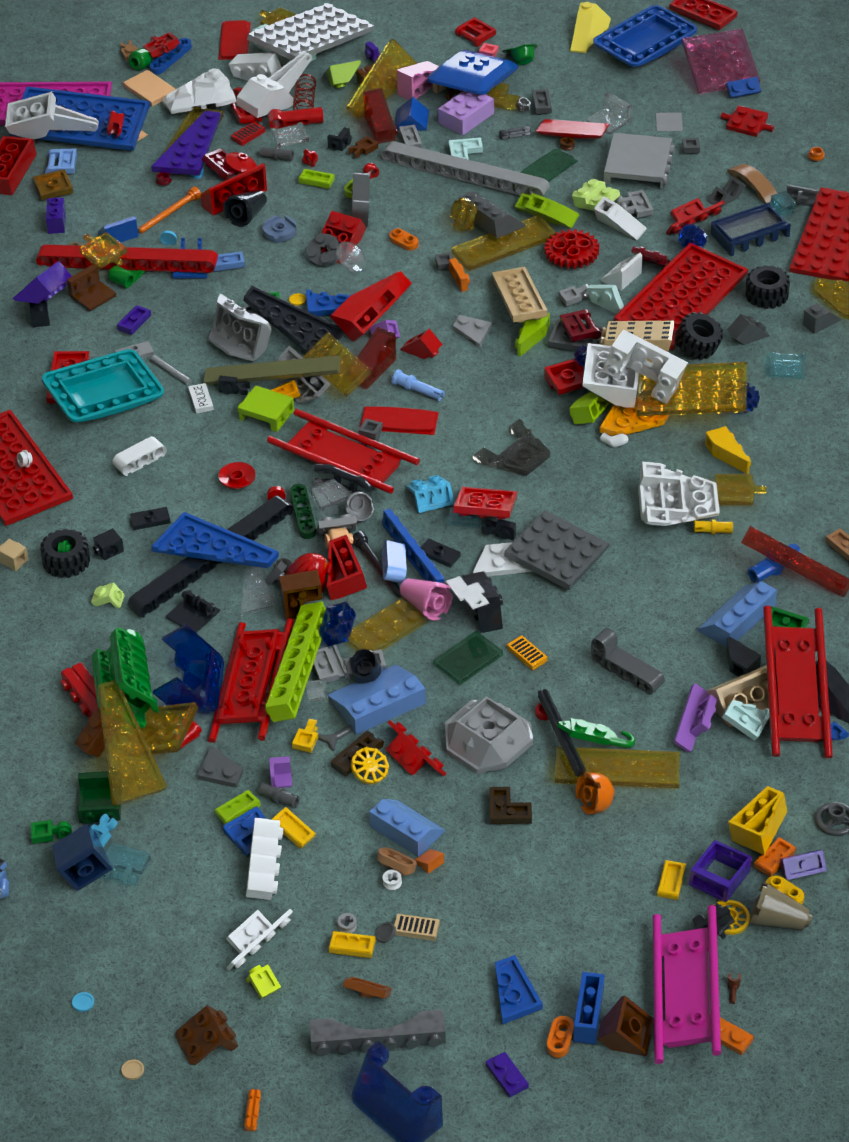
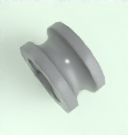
[337,913,357,933]

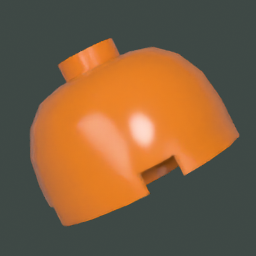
[576,772,615,815]

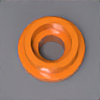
[808,147,825,161]

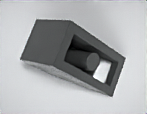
[803,303,841,334]

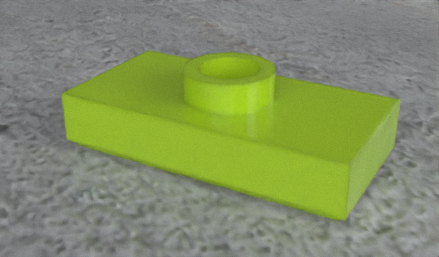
[298,169,335,189]
[214,790,261,824]

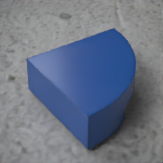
[830,721,849,740]

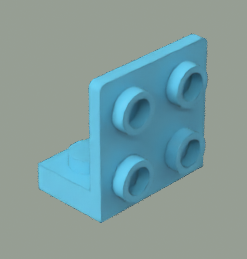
[406,475,454,513]

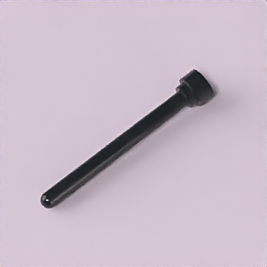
[353,531,402,597]

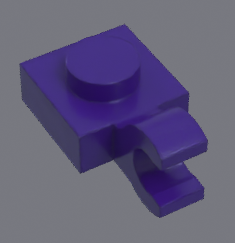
[364,41,385,64]

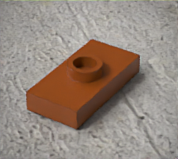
[343,976,392,999]

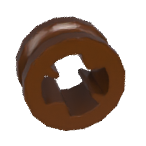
[560,137,575,151]

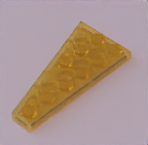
[97,680,167,805]

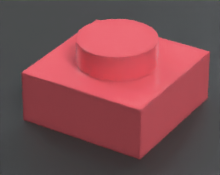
[479,43,499,57]

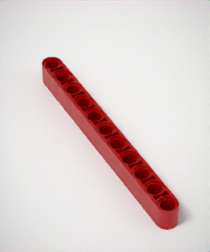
[36,245,218,273]

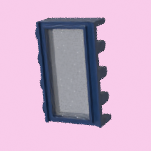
[711,202,791,256]

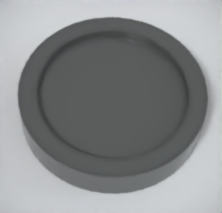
[376,922,396,943]

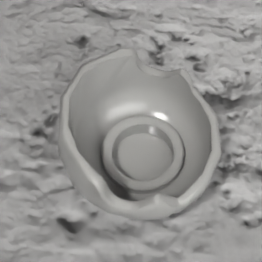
[345,492,374,521]

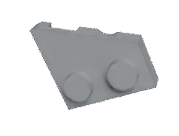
[453,315,492,347]

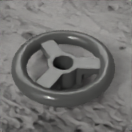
[815,802,849,836]

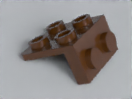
[175,1005,239,1065]

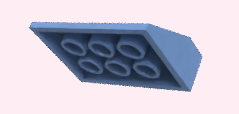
[327,664,426,735]

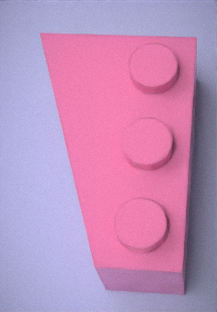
[397,61,438,100]

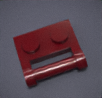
[560,309,602,342]

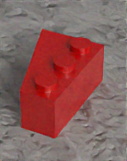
[327,535,367,600]

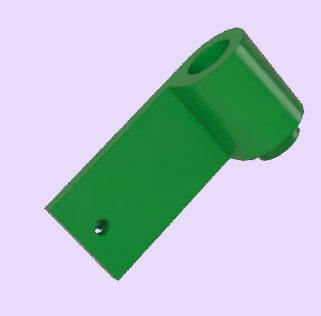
[108,266,146,289]

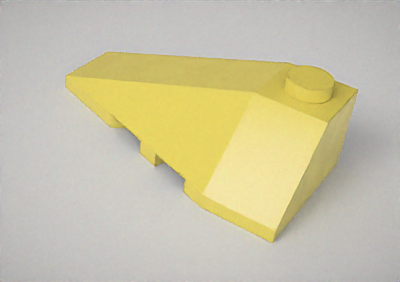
[570,2,611,53]

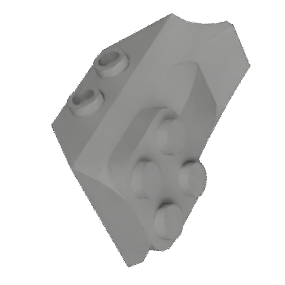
[208,293,271,361]

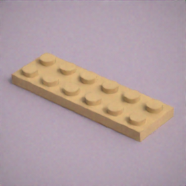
[492,267,548,323]

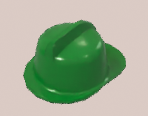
[502,44,537,65]

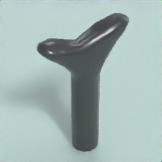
[318,725,353,751]

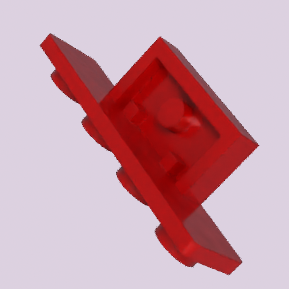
[666,198,725,235]
[386,720,447,776]

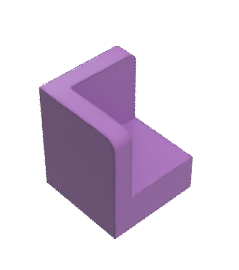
[370,320,400,343]
[269,756,292,788]

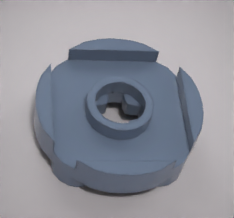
[263,216,296,243]

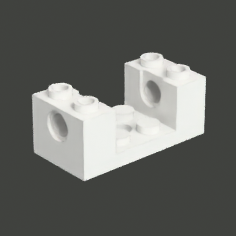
[603,329,688,404]

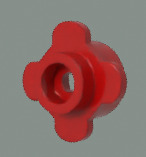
[302,149,318,167]

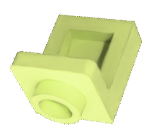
[91,582,125,609]

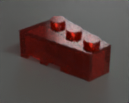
[363,88,398,144]

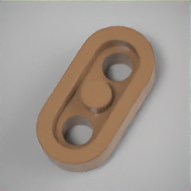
[377,847,417,876]

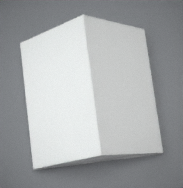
[600,253,642,291]

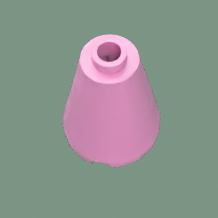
[400,578,453,621]

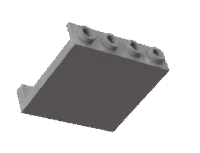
[604,133,675,190]

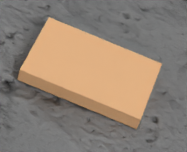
[123,70,176,106]

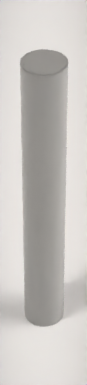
[151,355,191,385]

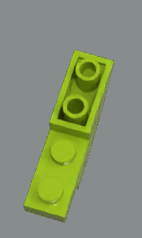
[514,193,579,229]

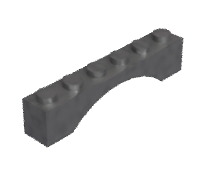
[310,1009,446,1055]

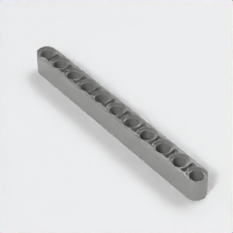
[382,141,550,196]

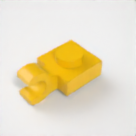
[292,719,318,753]

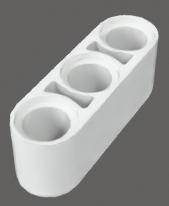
[112,437,167,476]

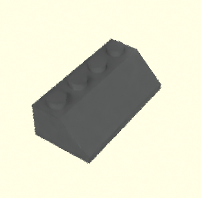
[459,191,525,238]

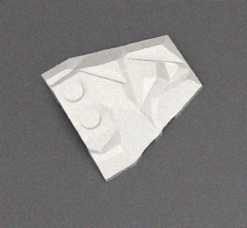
[162,69,236,114]
[638,462,720,526]

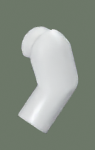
[600,433,628,448]

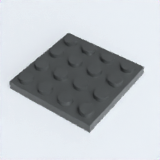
[504,510,609,590]

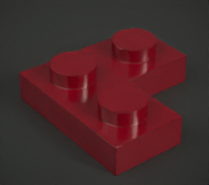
[202,148,237,180]

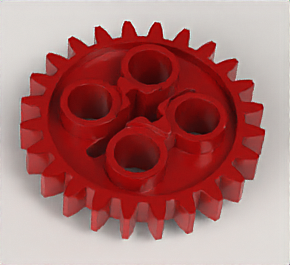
[544,229,599,269]

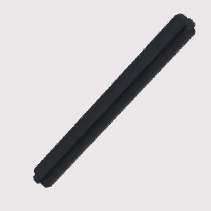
[538,689,586,777]

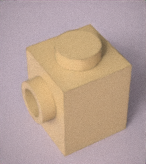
[0,539,28,571]

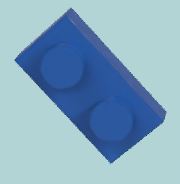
[726,77,761,99]

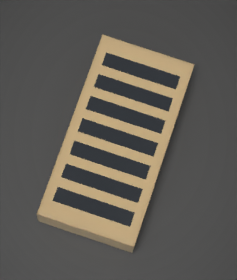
[394,914,440,941]

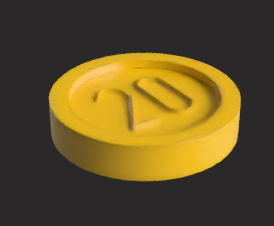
[289,293,306,306]

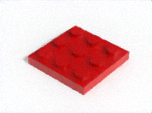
[453,487,517,519]

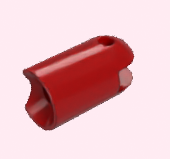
[107,110,124,138]

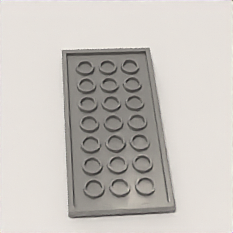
[247,4,374,60]

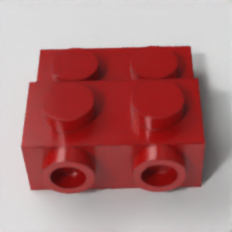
[544,358,585,395]

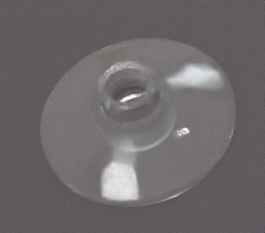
[336,241,366,272]

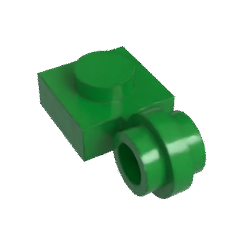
[31,820,72,844]

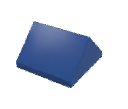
[394,97,429,131]
[98,216,138,247]

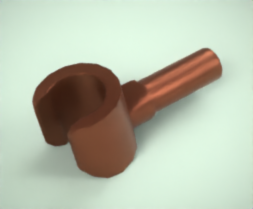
[727,973,741,1004]

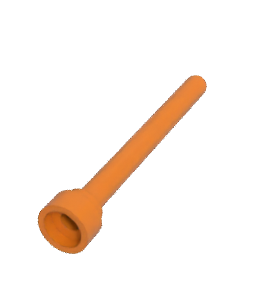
[138,186,201,233]

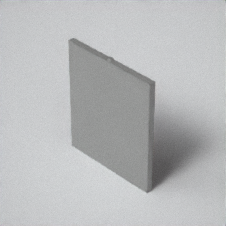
[656,113,683,131]

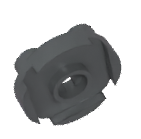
[307,233,341,267]

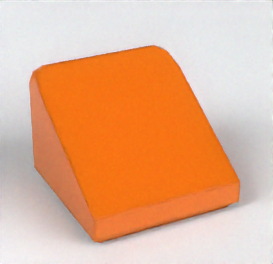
[415,849,444,874]

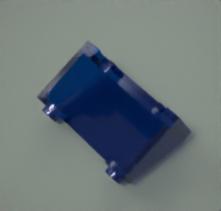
[352,1041,443,1142]

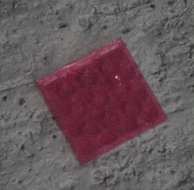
[682,29,760,94]

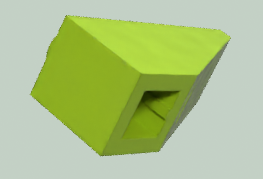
[515,313,550,356]

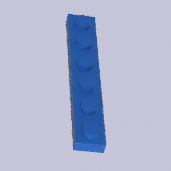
[382,509,444,583]

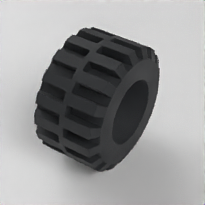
[745,265,790,309]
[675,312,724,360]
[40,529,90,578]

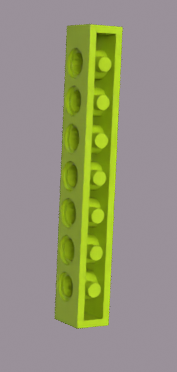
[265,601,329,722]

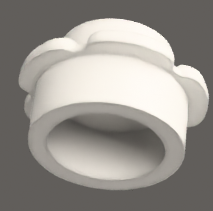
[17,450,32,468]

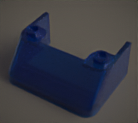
[153,624,224,714]

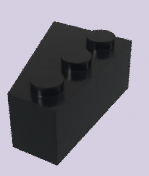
[462,571,503,633]

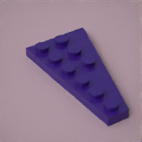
[151,111,221,175]

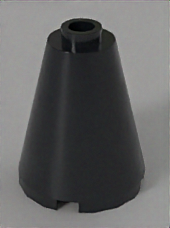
[223,190,267,227]

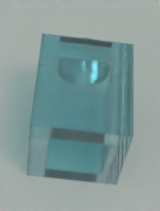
[770,191,796,218]

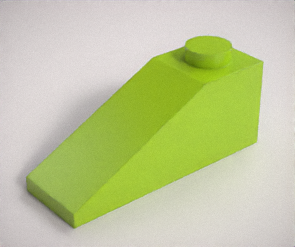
[569,391,611,424]

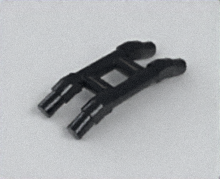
[314,464,373,502]

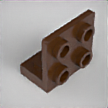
[66,264,116,311]

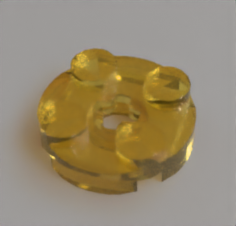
[451,197,477,231]

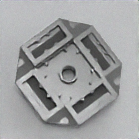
[445,696,533,774]

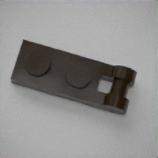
[331,731,385,776]

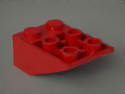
[321,211,366,264]

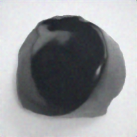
[350,649,381,683]

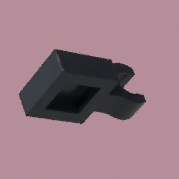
[218,375,250,395]
[482,519,516,540]

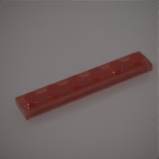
[741,526,849,597]

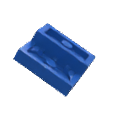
[222,806,271,856]

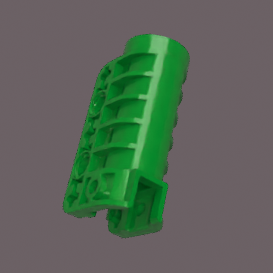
[91,627,159,728]

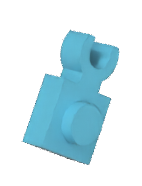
[91,814,118,847]

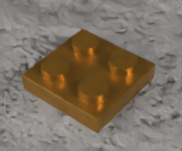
[33,169,73,200]

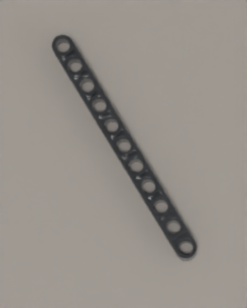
[127,496,293,618]

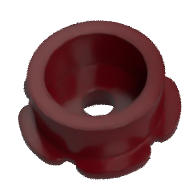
[156,172,172,186]

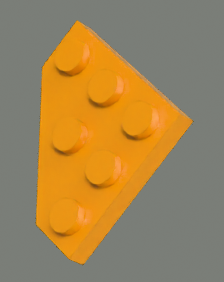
[600,399,671,436]

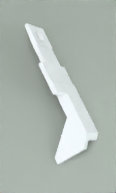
[446,576,489,610]

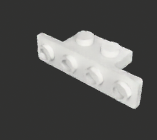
[226,909,293,971]

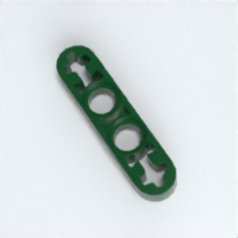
[290,484,316,539]

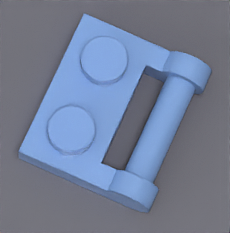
[45,149,77,174]

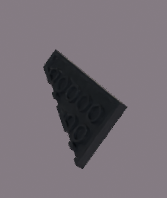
[243,286,344,358]

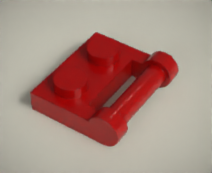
[455,17,496,47]

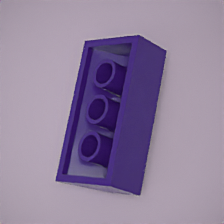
[13,261,72,304]

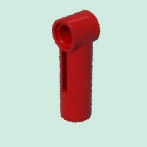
[268,107,324,131]

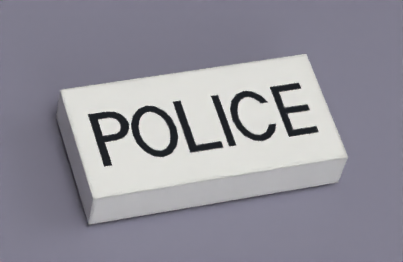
[188,383,214,414]

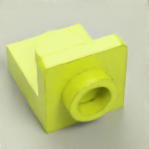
[246,965,281,999]

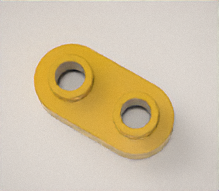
[766,876,804,905]

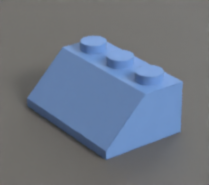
[369,799,445,857]

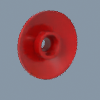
[225,152,257,173]
[219,462,256,489]

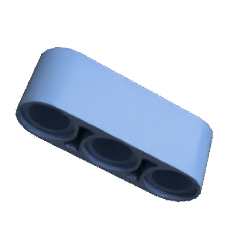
[382,540,406,584]

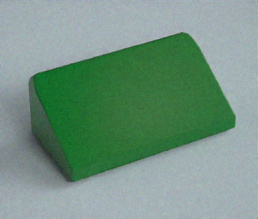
[771,606,809,628]

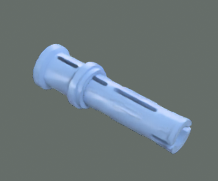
[392,369,444,401]

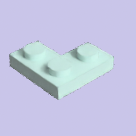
[449,138,483,160]

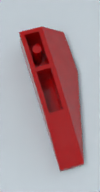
[330,271,412,341]

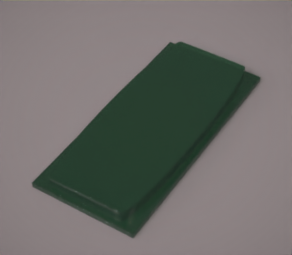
[520,149,578,182]

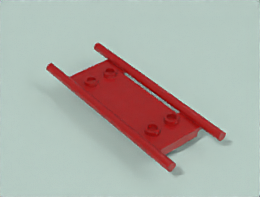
[267,408,420,494]
[763,606,833,758]
[208,618,294,743]

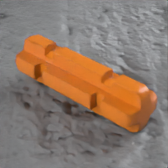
[244,1089,261,1131]

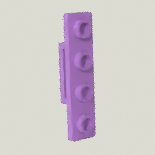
[673,683,717,753]

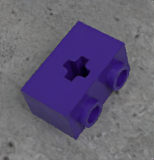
[46,197,66,234]

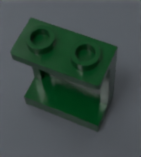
[77,770,121,824]

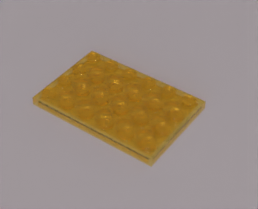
[636,362,747,416]

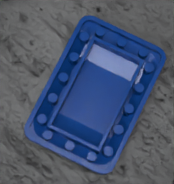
[593,5,697,67]
[428,50,518,95]

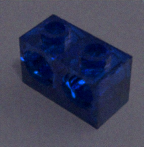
[319,601,356,647]

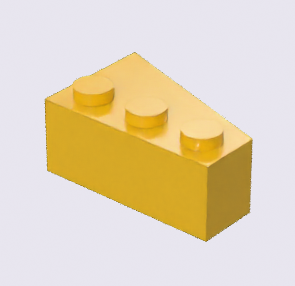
[728,786,787,855]

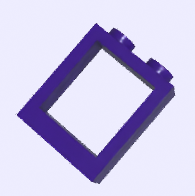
[688,840,752,902]

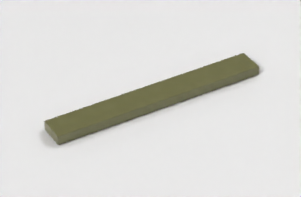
[203,356,341,385]

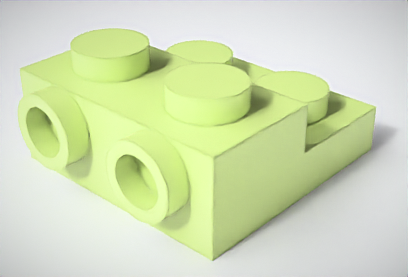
[572,179,620,211]

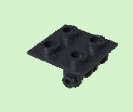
[166,590,220,634]

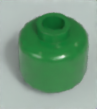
[128,48,152,71]

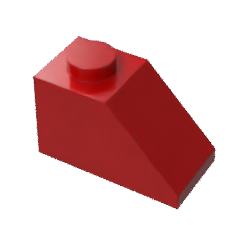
[400,328,443,359]

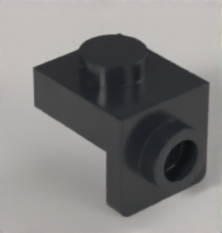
[327,127,352,151]

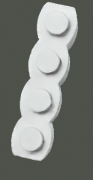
[246,818,283,900]

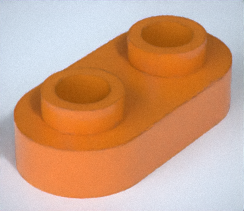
[389,228,419,250]
[547,1016,574,1058]

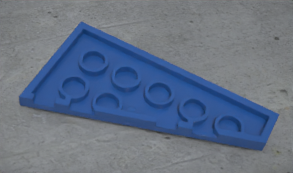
[151,512,279,568]

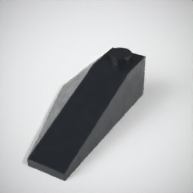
[816,660,849,723]

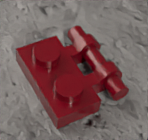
[631,246,671,267]

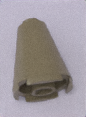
[749,882,812,930]

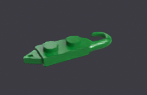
[557,718,636,748]

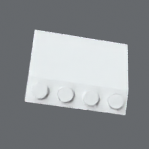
[582,343,639,408]

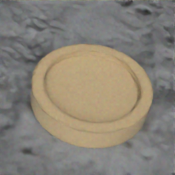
[121,1059,144,1080]

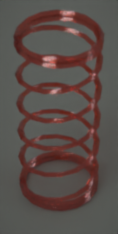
[293,74,316,110]

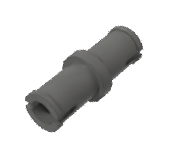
[260,147,294,160]
[258,782,300,809]

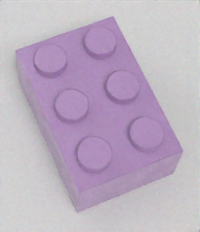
[438,91,494,135]

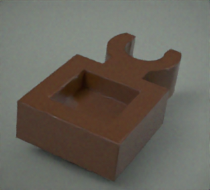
[348,136,378,158]

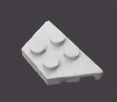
[473,542,533,576]

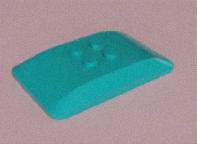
[42,349,164,422]

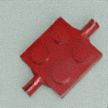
[143,32,180,58]
[721,105,774,137]

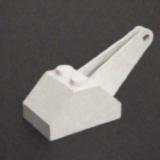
[236,51,312,118]
[5,92,99,140]

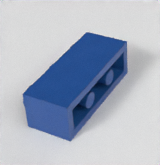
[574,972,605,1045]

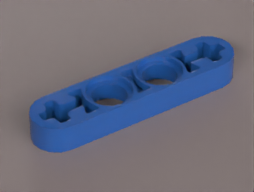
[150,38,192,75]

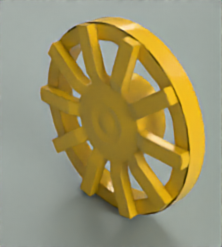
[351,747,389,784]
[714,900,750,935]

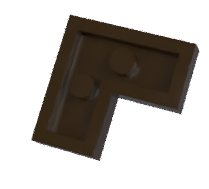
[489,787,532,824]

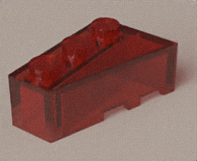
[348,327,397,390]

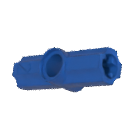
[747,543,802,583]

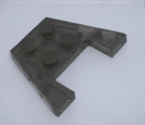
[473,419,550,476]

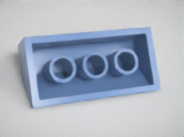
[698,581,777,647]

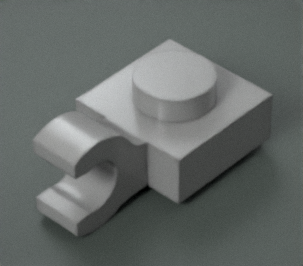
[559,285,589,306]

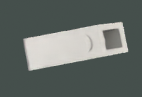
[594,197,647,240]

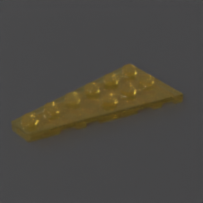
[346,38,418,118]

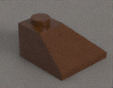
[597,995,654,1056]

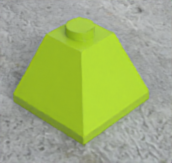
[325,60,361,89]

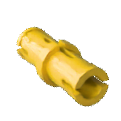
[694,519,733,535]

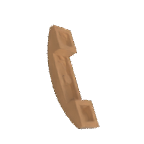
[727,164,780,204]

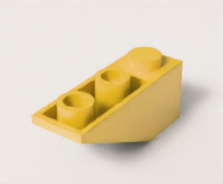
[705,426,751,474]

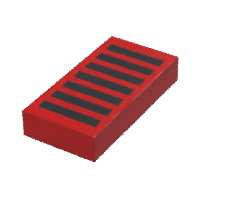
[231,121,265,146]

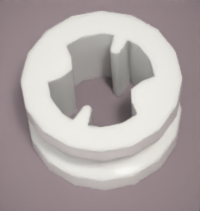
[383,870,402,890]

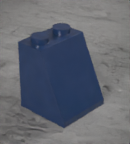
[52,823,113,891]

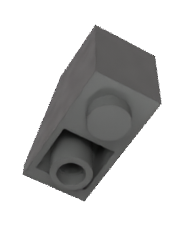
[727,314,770,345]

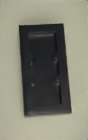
[130,507,171,530]
[420,538,461,568]

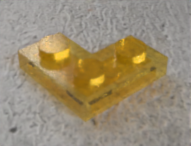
[488,83,520,110]

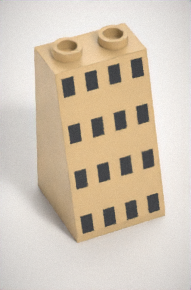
[599,321,674,363]

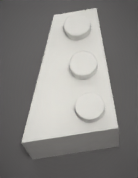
[229,52,282,81]

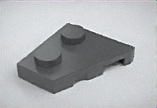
[197,747,243,788]

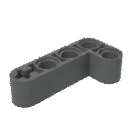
[351,172,370,227]
[591,628,665,695]

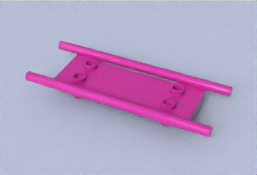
[652,905,721,1064]

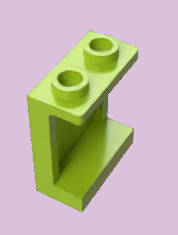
[237,385,295,432]

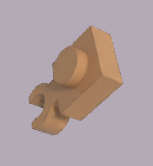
[120,40,138,61]

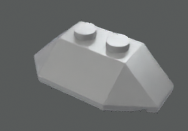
[277,346,331,404]

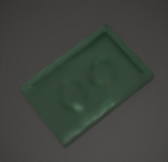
[433,631,503,685]

